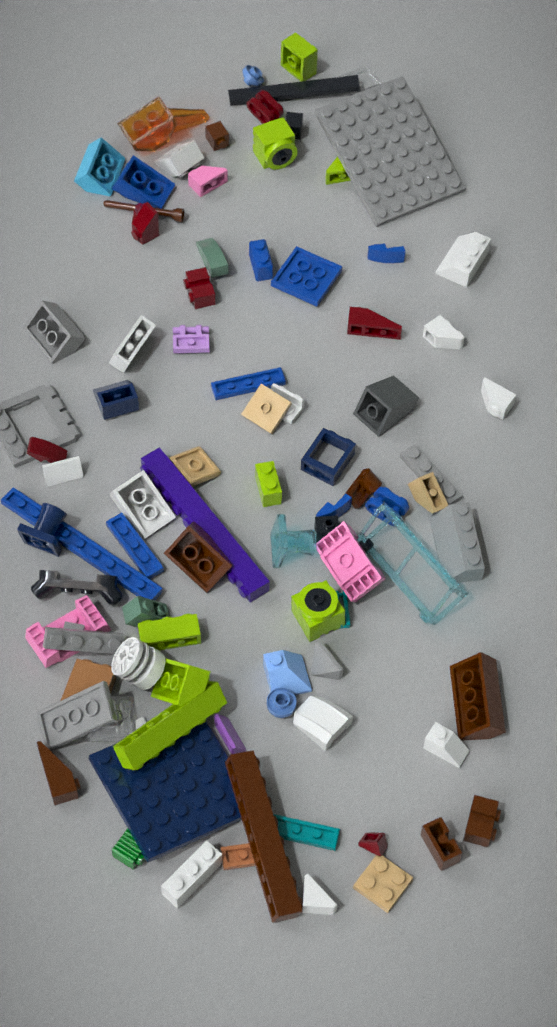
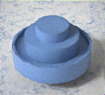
[242,65,264,87]
[266,688,297,718]

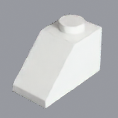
[481,378,516,420]
[423,722,470,768]

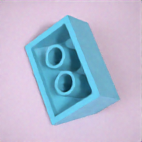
[74,137,126,196]

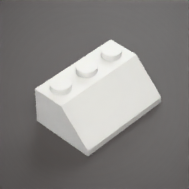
[435,232,492,287]

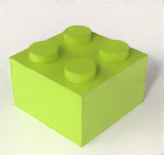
[281,32,318,81]

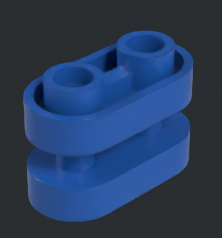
[365,487,409,526]

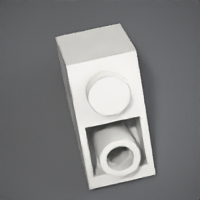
[423,315,464,350]

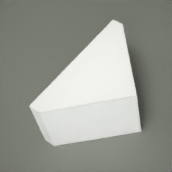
[302,874,337,915]

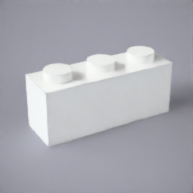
[109,315,156,373]
[161,840,222,909]

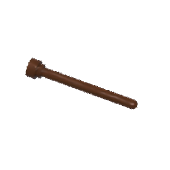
[103,200,185,222]

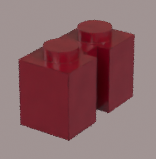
[183,267,216,309]

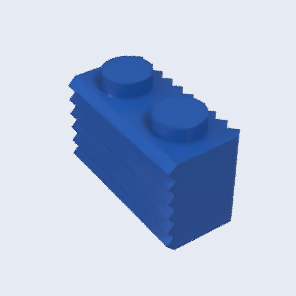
[249,239,273,282]

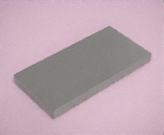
[37,681,117,751]

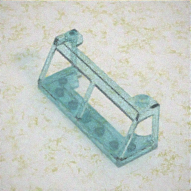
[357,502,469,625]

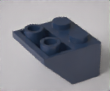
[93,380,139,420]

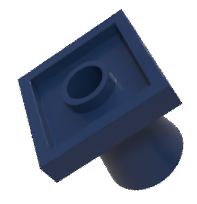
[17,503,67,557]

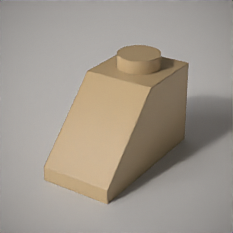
[408,472,449,514]

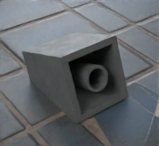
[353,375,419,437]

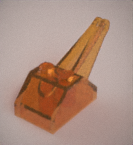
[117,96,210,151]

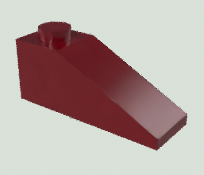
[347,306,402,340]

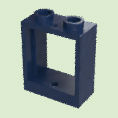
[300,428,356,486]

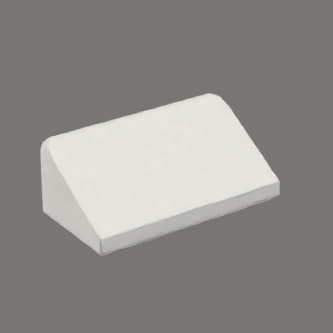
[42,456,83,487]

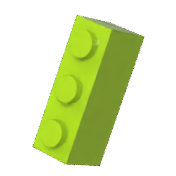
[137,613,201,651]

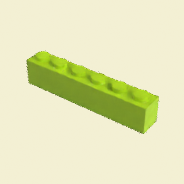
[113,681,227,770]

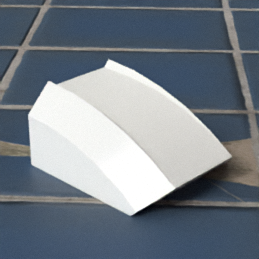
[293,696,353,751]

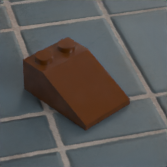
[163,521,233,593]

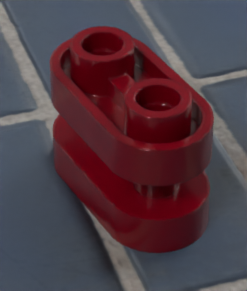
[247,90,284,124]

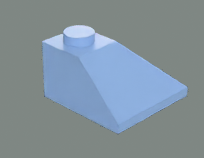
[263,650,312,695]

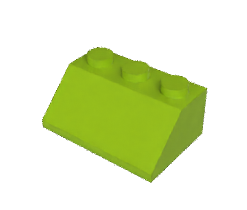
[150,658,211,706]

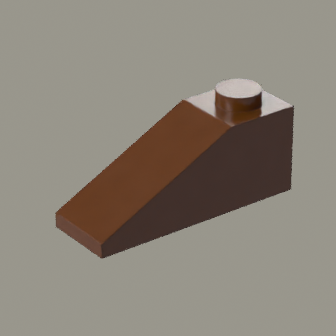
[37,741,81,806]

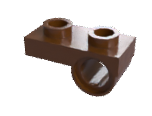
[343,468,382,509]

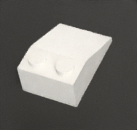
[109,470,176,539]

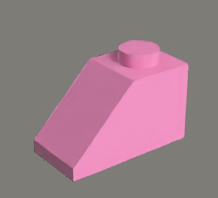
[188,166,228,197]

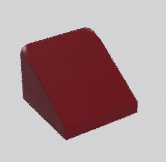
[358,832,388,856]

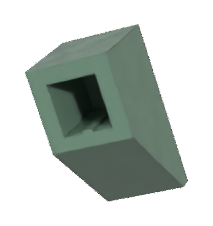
[122,596,169,628]

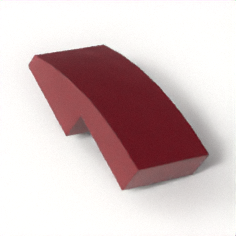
[27,437,68,463]

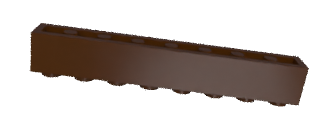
[225,750,303,923]

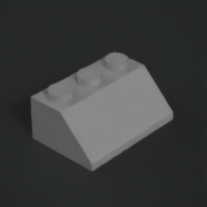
[23,301,85,364]

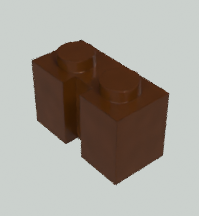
[463,795,501,848]
[420,817,462,871]

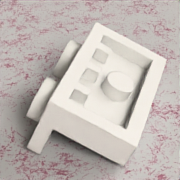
[271,383,304,425]

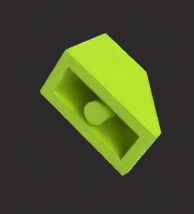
[325,156,351,185]

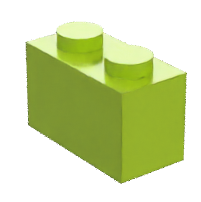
[255,461,282,507]

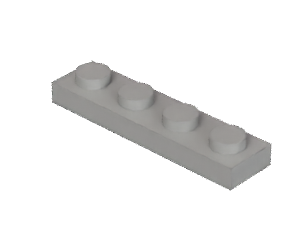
[400,444,462,505]
[43,627,125,654]

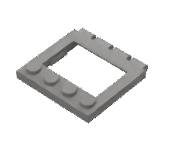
[0,385,81,468]

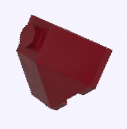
[131,202,159,245]

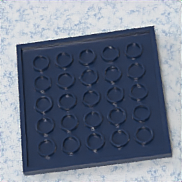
[88,721,242,863]

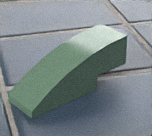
[196,238,228,278]

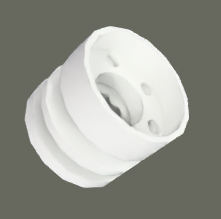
[111,637,166,690]

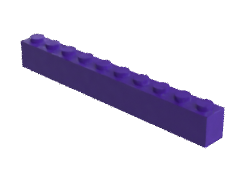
[140,447,270,603]

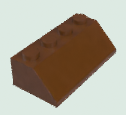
[450,652,506,741]

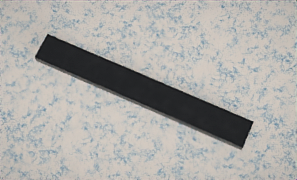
[228,75,360,106]

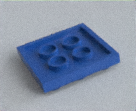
[271,246,342,307]

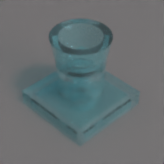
[270,514,316,568]

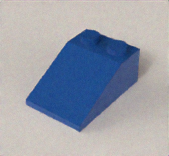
[112,155,176,209]

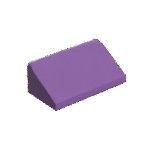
[214,714,246,754]

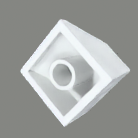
[154,140,204,177]

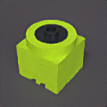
[253,117,298,170]
[291,580,345,642]

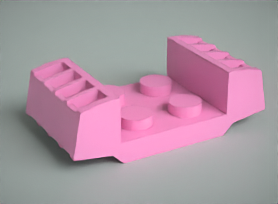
[314,521,386,603]
[25,595,111,668]

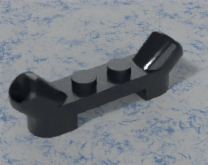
[31,570,123,605]

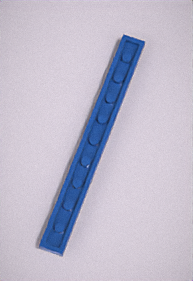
[1,487,163,601]

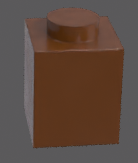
[205,121,229,151]

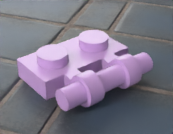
[173,325,209,353]

